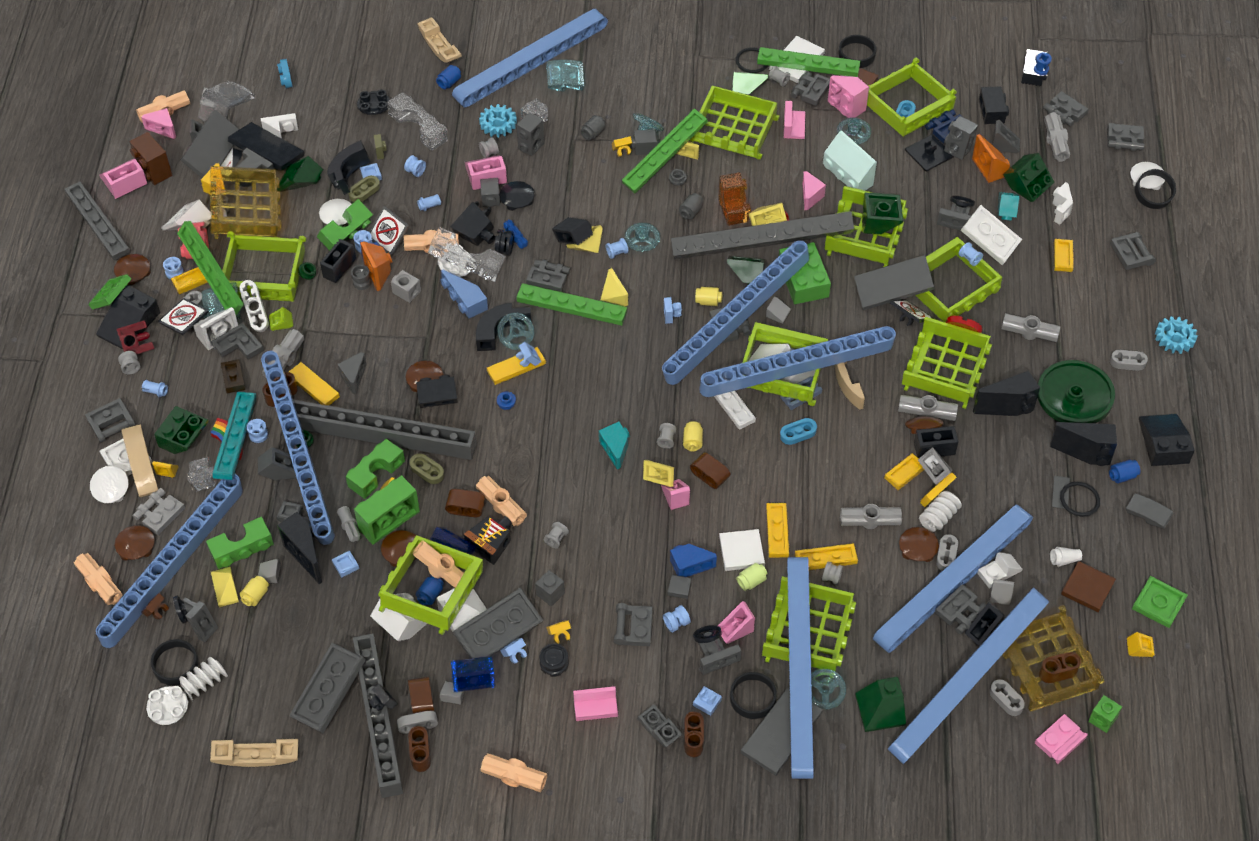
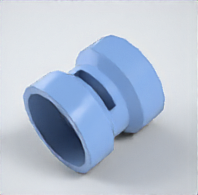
[663,605,691,633]

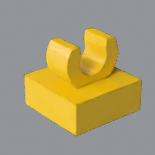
[611,136,632,157]
[546,620,571,643]

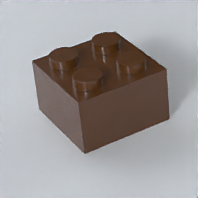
[129,132,172,186]

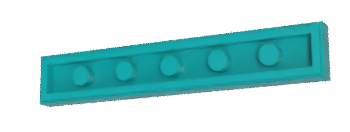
[212,392,257,480]

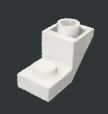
[1053,182,1073,225]

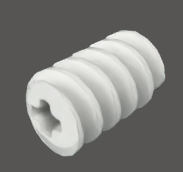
[919,491,962,532]
[179,657,228,701]

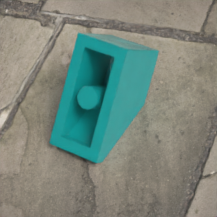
[997,192,1020,220]
[599,422,630,469]

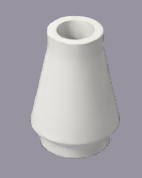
[1050,547,1082,567]

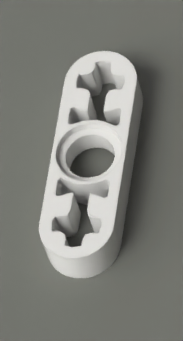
[240,280,269,332]

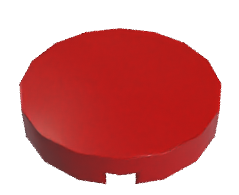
[946,316,983,333]

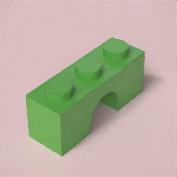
[317,199,373,251]
[346,439,405,499]
[206,517,274,569]

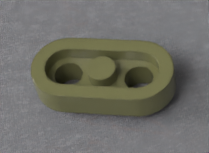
[348,175,380,202]
[410,454,444,484]

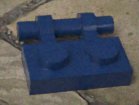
[925,109,964,144]

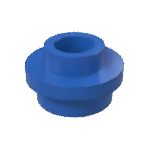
[497,392,516,410]

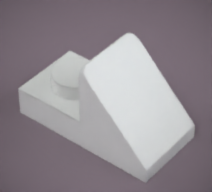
[261,113,298,139]
[977,552,1022,588]

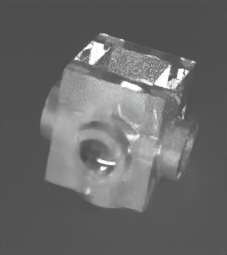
[521,98,548,123]
[187,457,216,491]

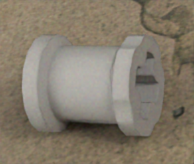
[768,66,790,87]
[657,423,677,448]
[544,522,569,549]

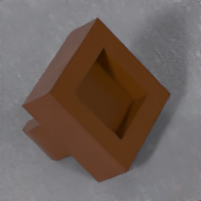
[142,593,169,620]

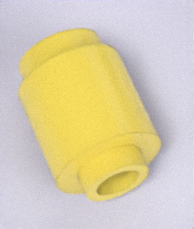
[695,287,723,306]
[683,422,703,451]
[240,576,269,606]

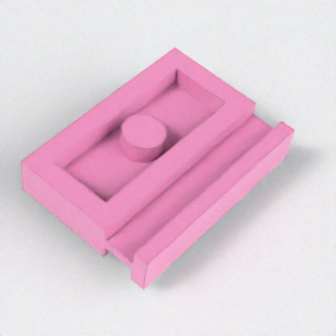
[1035,714,1088,764]

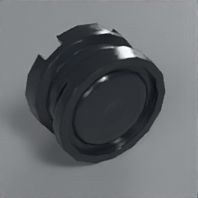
[495,229,514,256]
[539,643,569,677]

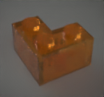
[718,172,751,226]

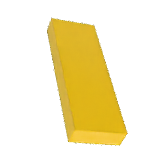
[487,347,546,385]
[289,362,340,406]
[766,503,789,558]
[795,543,858,570]

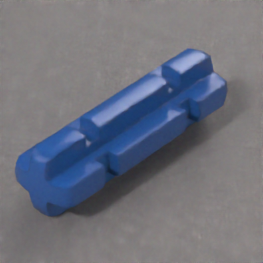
[503,220,528,249]

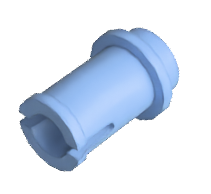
[417,194,441,211]
[142,380,168,397]

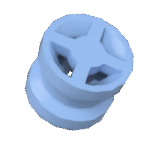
[404,155,426,177]
[353,230,372,253]
[163,257,184,279]
[247,419,268,443]

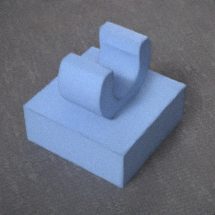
[664,297,682,324]
[516,341,541,367]
[500,638,527,663]
[693,686,722,716]

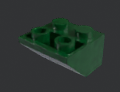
[1003,153,1055,202]
[154,406,209,454]

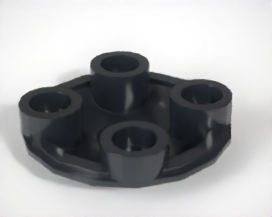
[357,89,391,115]
[499,181,535,211]

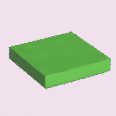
[89,274,131,309]
[1132,576,1188,628]

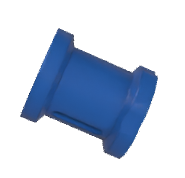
[1034,52,1052,76]

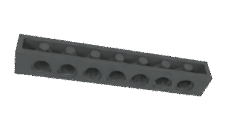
[353,634,403,798]

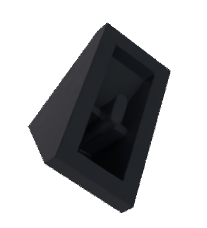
[965,602,1005,647]

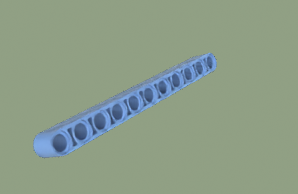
[452,9,608,107]
[662,241,809,385]
[699,326,896,397]
[261,351,335,545]
[96,474,243,648]
[873,504,1033,653]
[787,557,813,779]
[888,587,1049,764]

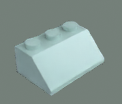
[823,131,877,191]

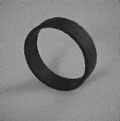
[838,35,876,68]
[1135,169,1176,209]
[151,639,199,686]
[730,672,777,719]

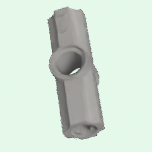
[1044,112,1070,162]
[1002,313,1060,342]
[262,329,304,377]
[898,395,958,421]
[840,504,902,529]

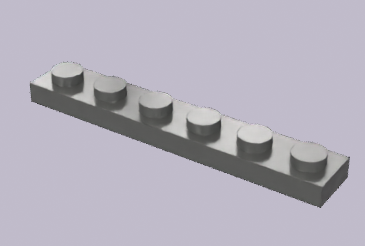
[64,182,130,260]

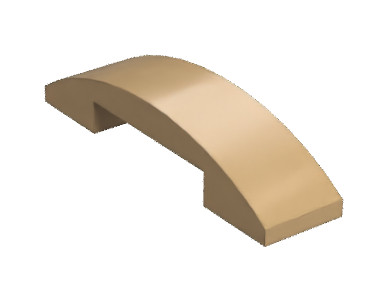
[417,18,462,63]
[835,362,865,410]
[122,424,158,497]
[210,739,298,767]

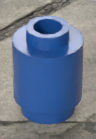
[436,65,461,89]
[1109,460,1140,484]
[416,575,444,605]

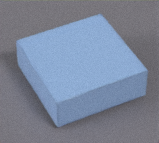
[360,163,382,180]
[332,551,359,578]

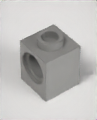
[391,270,421,303]

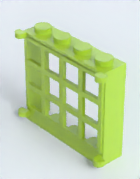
[690,86,780,159]
[825,186,908,267]
[902,317,992,409]
[762,576,856,679]

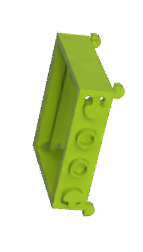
[866,58,957,137]
[222,231,306,302]
[742,322,828,406]
[378,535,483,635]

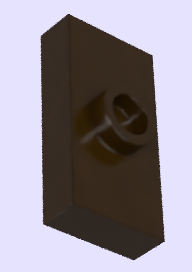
[221,359,245,393]

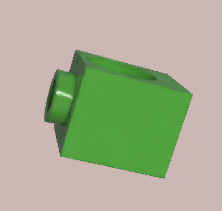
[1088,695,1122,733]

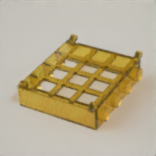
[210,166,281,239]
[1002,605,1104,712]

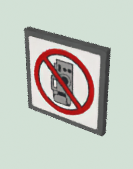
[370,206,409,256]

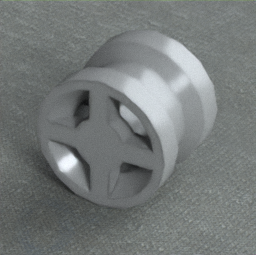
[479,137,499,158]
[118,351,140,375]
[822,561,844,585]

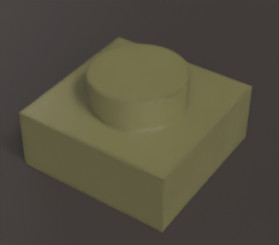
[374,134,387,160]

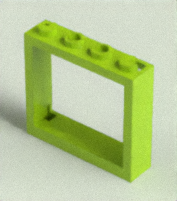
[915,237,1002,323]

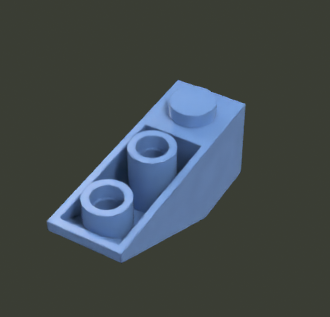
[440,270,488,318]

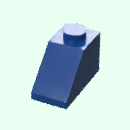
[670,544,717,577]

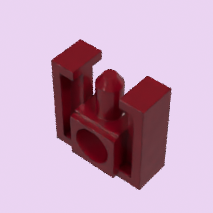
[117,320,154,354]

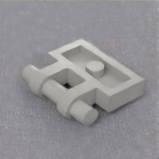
[132,488,185,535]

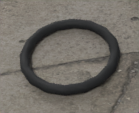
[735,47,768,73]
[1060,481,1100,517]

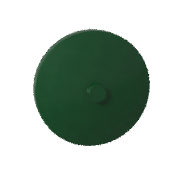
[1038,360,1115,424]

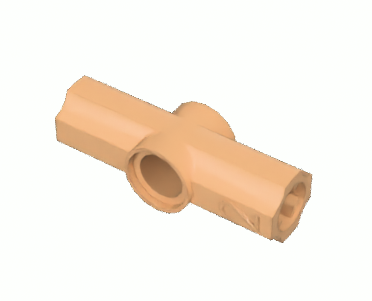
[136,90,190,123]
[404,230,459,254]
[476,476,527,526]
[412,541,464,588]
[74,553,123,605]
[481,753,547,792]

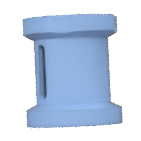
[605,238,628,259]
[959,242,983,266]

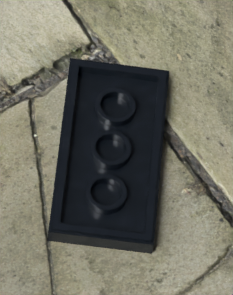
[228,122,304,171]

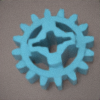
[479,104,517,137]
[1155,316,1197,354]

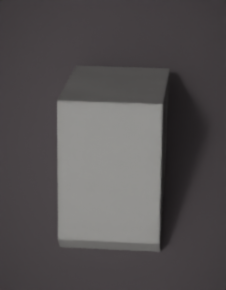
[918,447,952,485]

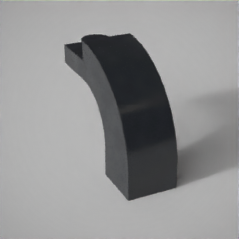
[327,140,370,195]
[476,303,532,351]

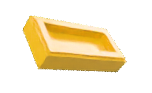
[1054,239,1073,272]
[171,267,208,294]
[884,453,925,490]
[920,473,957,507]

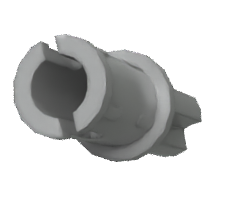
[337,506,360,542]

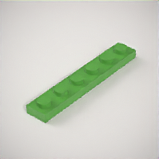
[757,47,860,77]
[622,108,708,193]
[177,221,244,315]
[517,283,627,326]

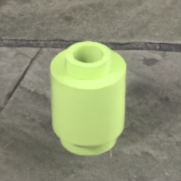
[736,563,768,591]

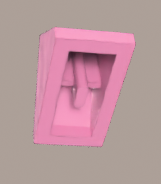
[141,108,176,139]
[802,171,826,210]
[661,479,690,510]
[718,601,755,644]

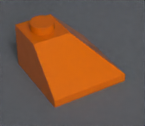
[972,134,1010,183]
[360,241,392,291]

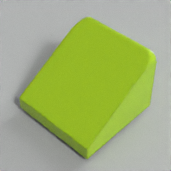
[269,307,293,331]

